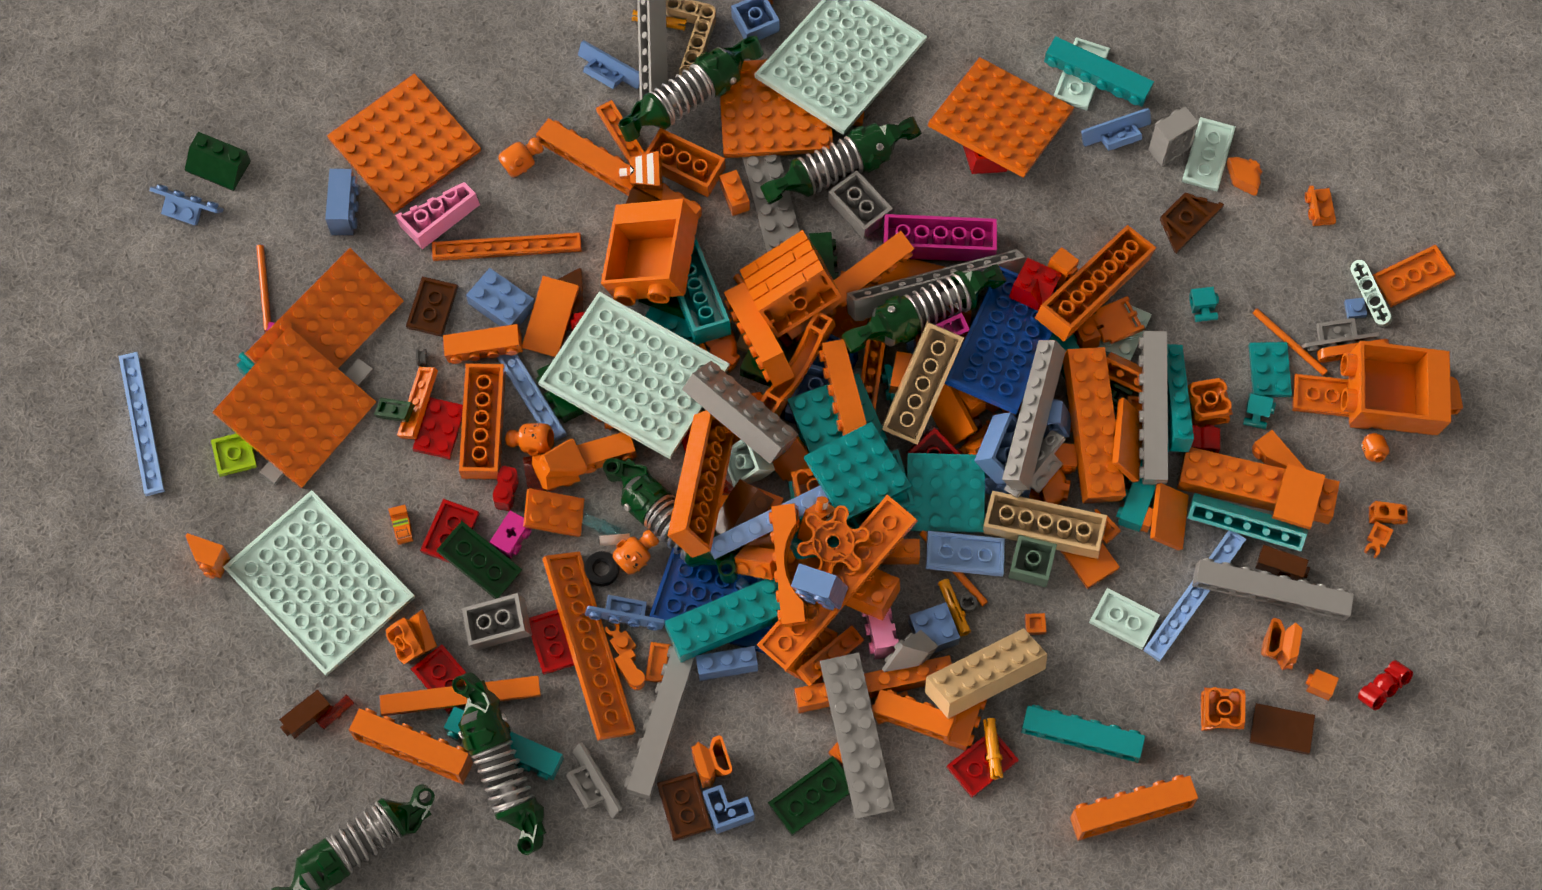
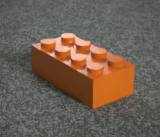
[645,128,726,197]

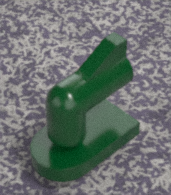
[1110,382,1134,411]

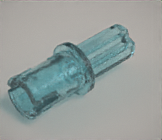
[582,514,621,535]

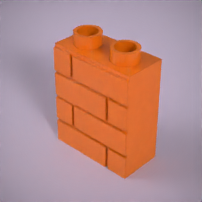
[601,199,699,306]
[739,230,842,338]
[1340,341,1451,435]

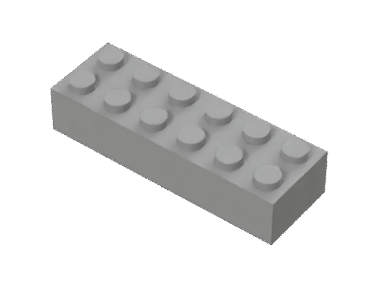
[682,361,799,464]

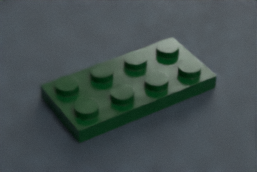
[436,521,522,599]
[768,756,850,836]

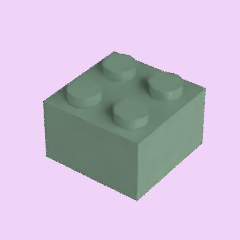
[1008,535,1057,587]

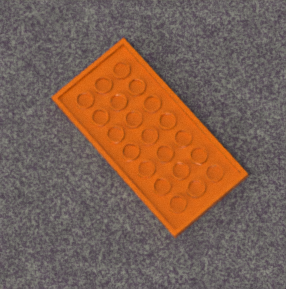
[245,248,404,368]

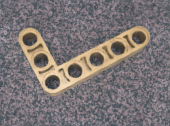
[666,0,716,75]

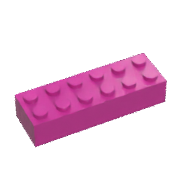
[883,214,997,261]

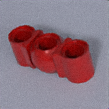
[1358,660,1413,711]

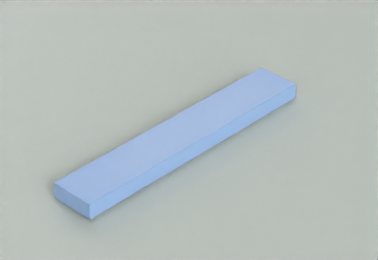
[497,354,567,442]

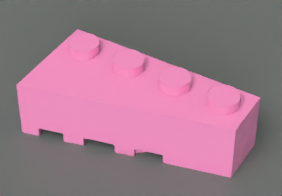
[395,182,480,250]
[861,607,899,660]

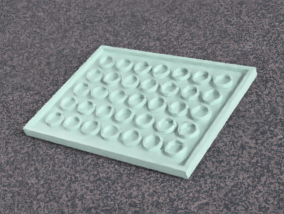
[755,0,927,135]
[538,292,730,459]
[223,490,415,677]

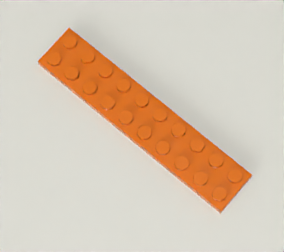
[757,495,918,672]
[542,551,636,741]

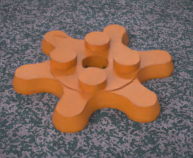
[797,505,870,574]

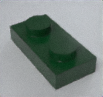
[374,398,415,422]

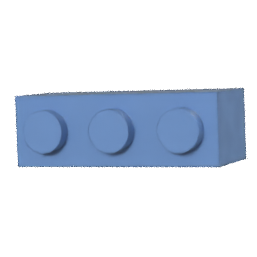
[696,646,758,681]

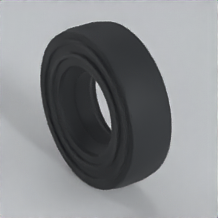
[584,551,620,587]

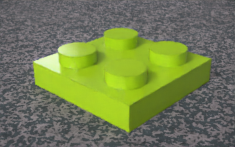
[211,434,257,477]

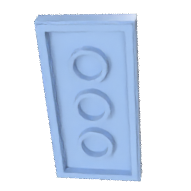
[925,531,1005,577]

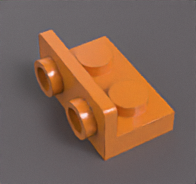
[1305,186,1336,226]

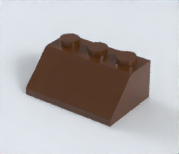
[715,479,774,549]

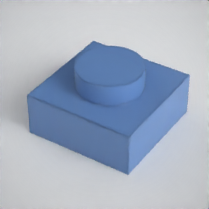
[1344,298,1367,319]

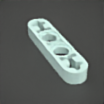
[1350,260,1392,327]

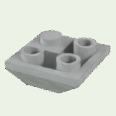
[882,630,938,672]

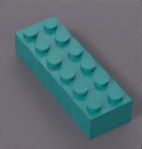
[676,237,731,345]
[665,578,780,663]

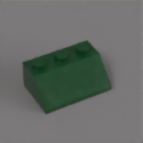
[185,132,251,191]

